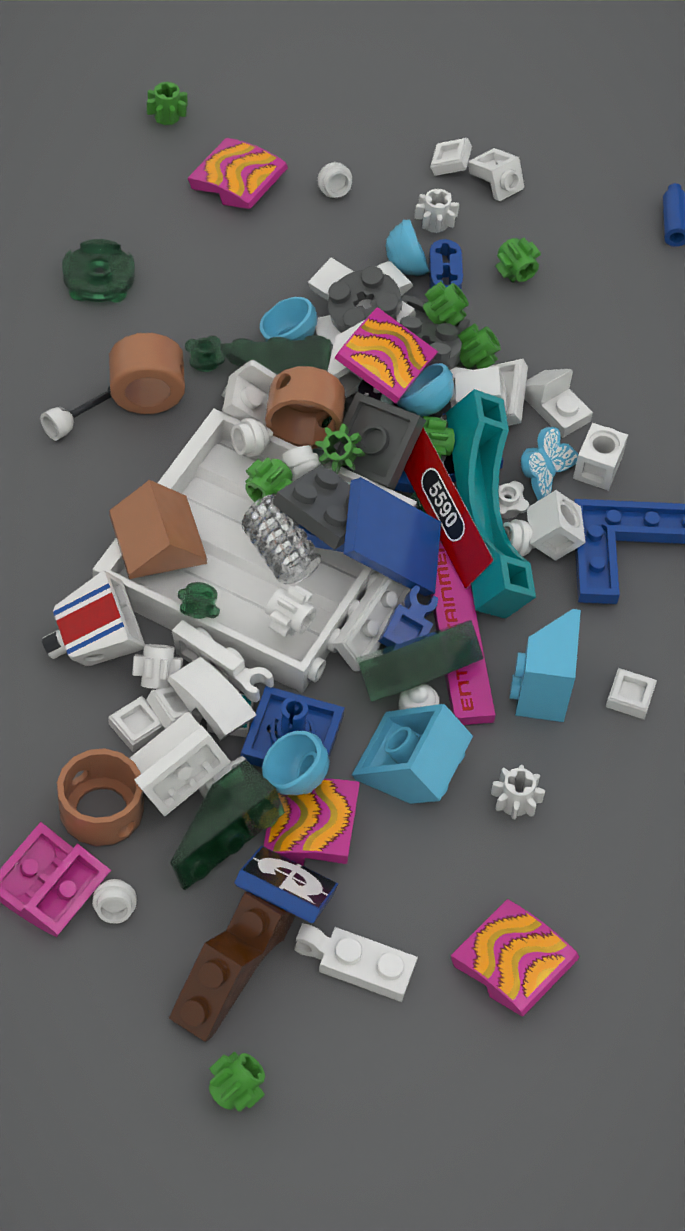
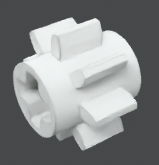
[414,189,459,233]
[265,585,317,637]
[132,644,183,689]
[491,765,545,820]

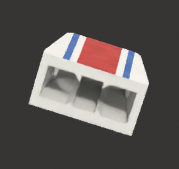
[42,571,145,666]

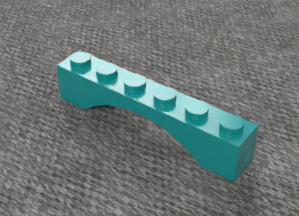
[446,389,536,619]

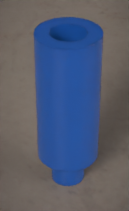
[663,183,685,247]

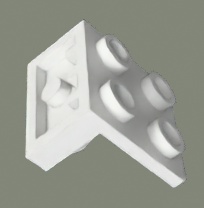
[130,712,231,817]

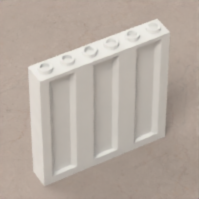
[92,409,417,694]

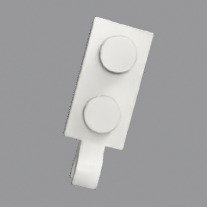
[172,620,274,702]
[294,923,418,1002]

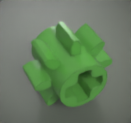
[146,82,188,125]
[495,237,541,282]
[423,281,469,326]
[458,324,501,369]
[423,416,455,459]
[315,423,365,474]
[245,458,293,507]
[209,1052,265,1111]

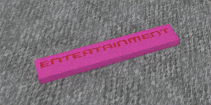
[431,541,496,725]

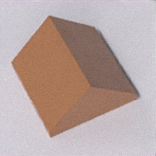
[109,480,207,579]

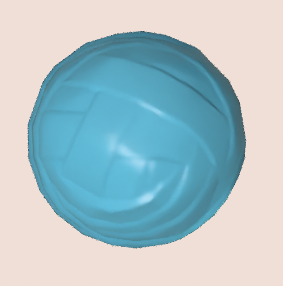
[386,219,429,276]
[260,297,318,352]
[397,363,455,417]
[262,731,330,796]

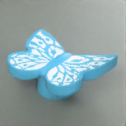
[521,427,578,501]

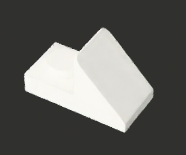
[524,369,593,438]

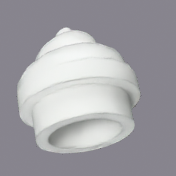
[317,162,352,198]
[231,418,273,457]
[282,445,320,481]
[503,519,535,557]
[398,683,440,710]
[92,879,137,924]

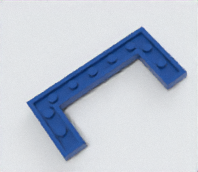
[574,499,685,604]

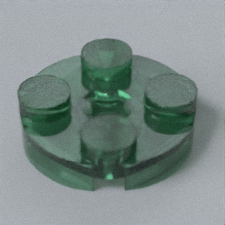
[62,239,135,302]

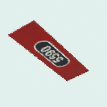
[404,427,494,589]

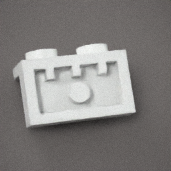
[222,360,288,427]

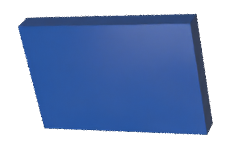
[343,477,441,596]

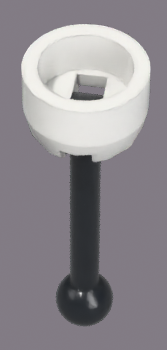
[40,386,112,441]

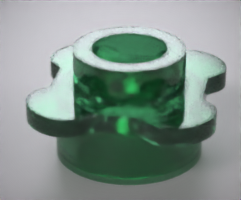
[185,336,225,372]
[177,582,220,619]

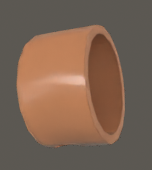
[109,333,185,414]
[265,366,346,449]
[57,748,144,846]

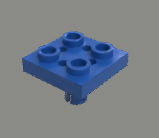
[240,686,345,767]

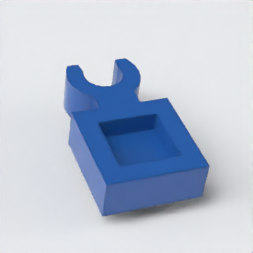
[378,585,438,661]

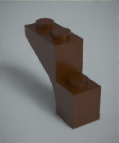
[169,891,296,1042]

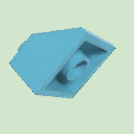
[509,609,581,722]
[352,704,473,804]

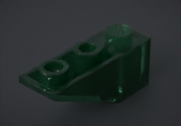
[220,335,333,375]
[355,620,484,702]
[170,759,285,891]

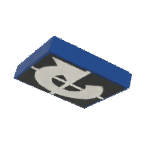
[234,846,338,923]

